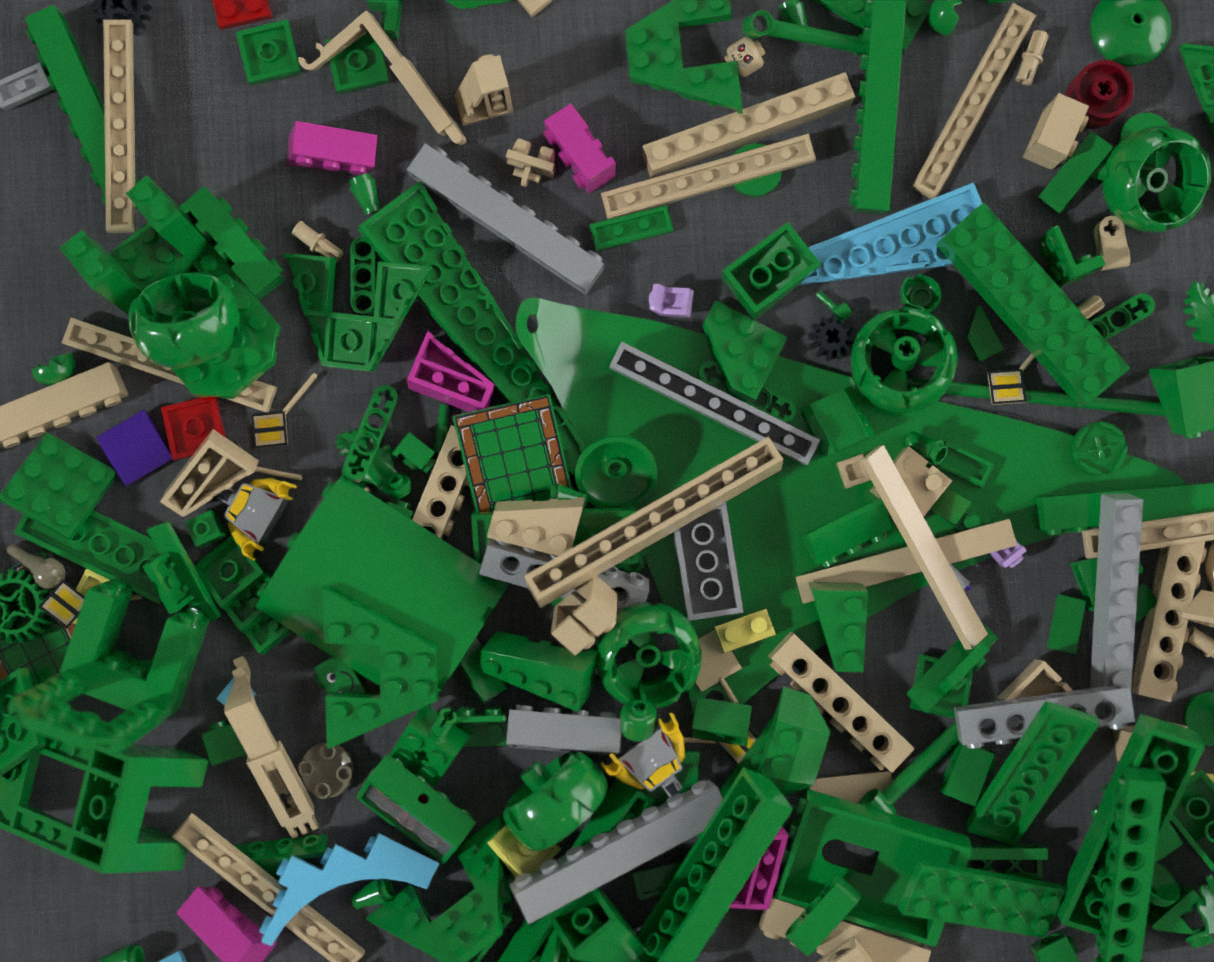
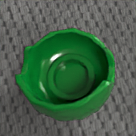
[927,0,962,37]
[900,273,942,313]
[32,353,75,386]

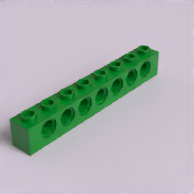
[1093,767,1165,962]

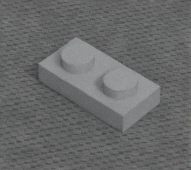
[0,62,53,111]

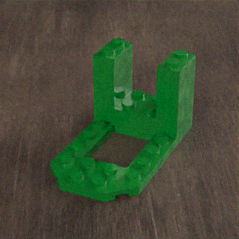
[60,175,281,399]
[8,579,210,752]
[0,736,209,873]

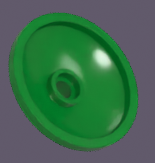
[1090,0,1171,67]
[575,435,658,508]

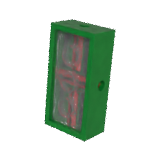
[356,754,476,865]

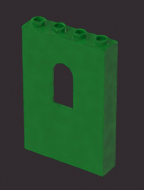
[774,789,972,947]

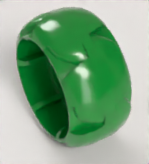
[1102,126,1212,233]
[129,272,240,368]
[850,307,958,413]
[595,602,702,709]
[503,750,608,851]

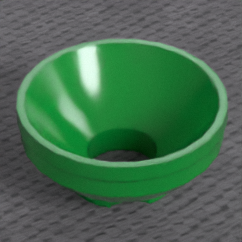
[1149,862,1180,907]

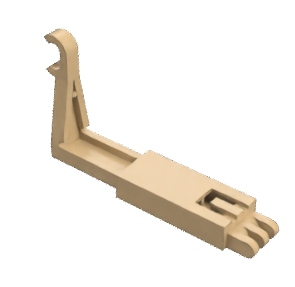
[299,10,466,145]
[224,656,319,839]

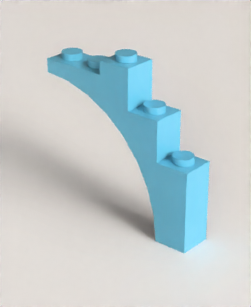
[259,833,439,946]

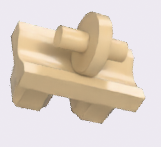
[506,139,555,187]

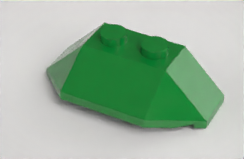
[757,686,830,797]

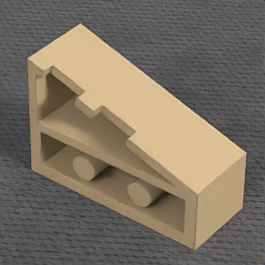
[454,54,514,126]
[160,429,259,517]
[487,497,584,556]

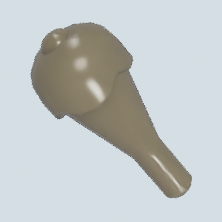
[7,544,66,590]

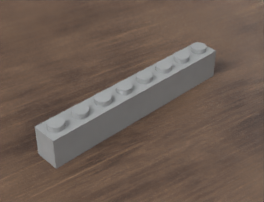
[407,143,604,295]
[609,342,820,465]
[1090,494,1143,716]
[510,780,723,924]

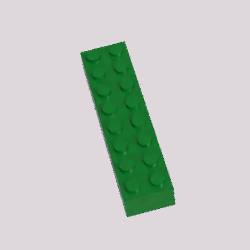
[936,202,1130,407]
[1057,714,1205,935]
[635,767,793,962]

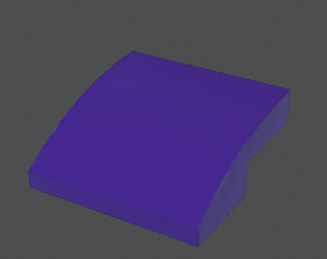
[97,409,172,486]

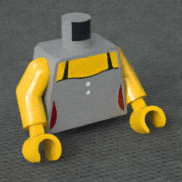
[218,478,297,561]
[601,713,685,797]

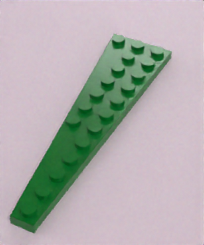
[358,181,586,477]

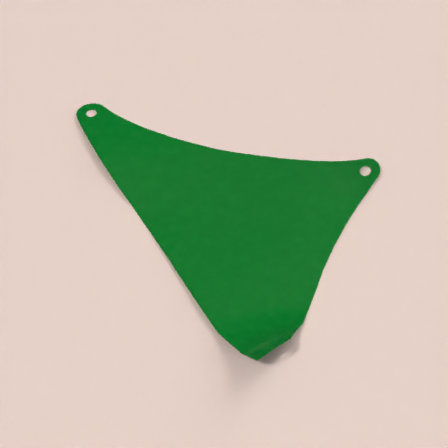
[515,298,1186,713]

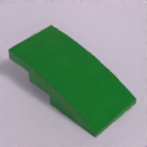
[194,535,292,655]

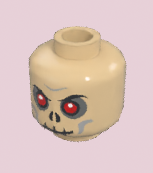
[724,36,766,77]

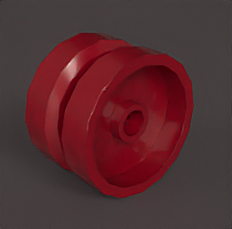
[1064,60,1134,129]

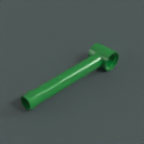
[742,10,866,56]
[859,721,959,815]

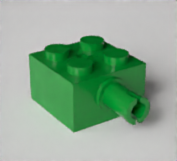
[390,705,470,787]

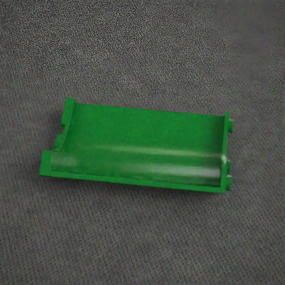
[255,475,509,711]

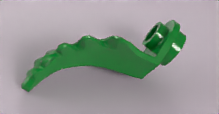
[1183,281,1214,345]
[335,430,411,499]
[1185,875,1214,949]

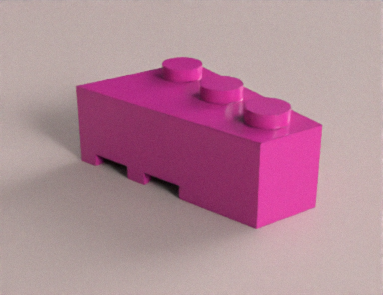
[543,103,616,194]
[286,121,377,175]
[407,331,494,412]
[729,826,788,910]
[177,886,278,962]

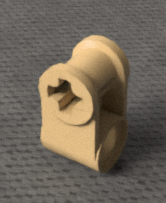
[1093,216,1130,271]

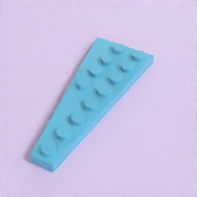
[798,183,982,286]

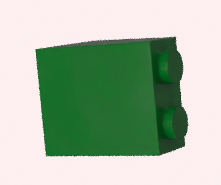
[1148,356,1214,439]
[548,888,647,962]

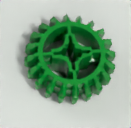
[0,569,53,643]

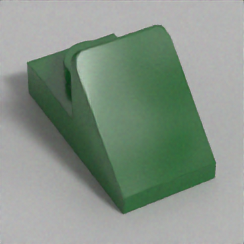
[366,0,403,40]
[929,488,990,532]
[1146,884,1201,934]

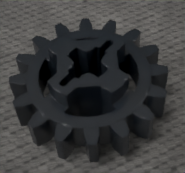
[91,0,152,35]

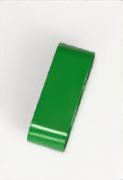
[350,236,379,316]
[785,875,861,956]

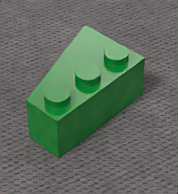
[808,582,868,672]

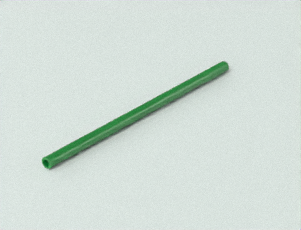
[907,377,1166,417]

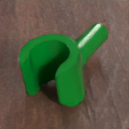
[816,291,851,321]

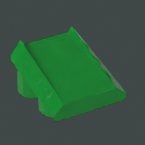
[801,386,875,456]

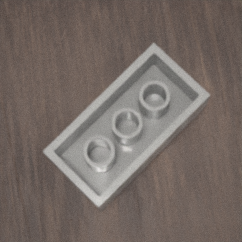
[673,502,743,621]
[506,705,621,756]

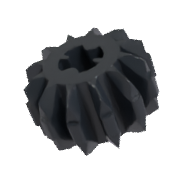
[808,315,855,362]

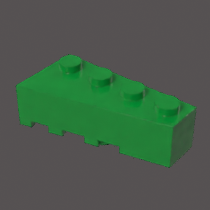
[179,186,285,301]
[479,631,599,712]

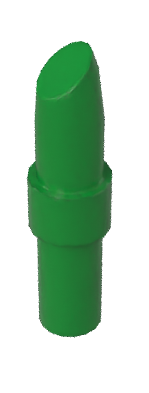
[434,404,451,455]

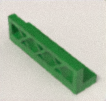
[969,844,1048,879]

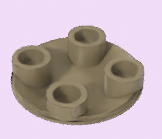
[298,742,354,799]

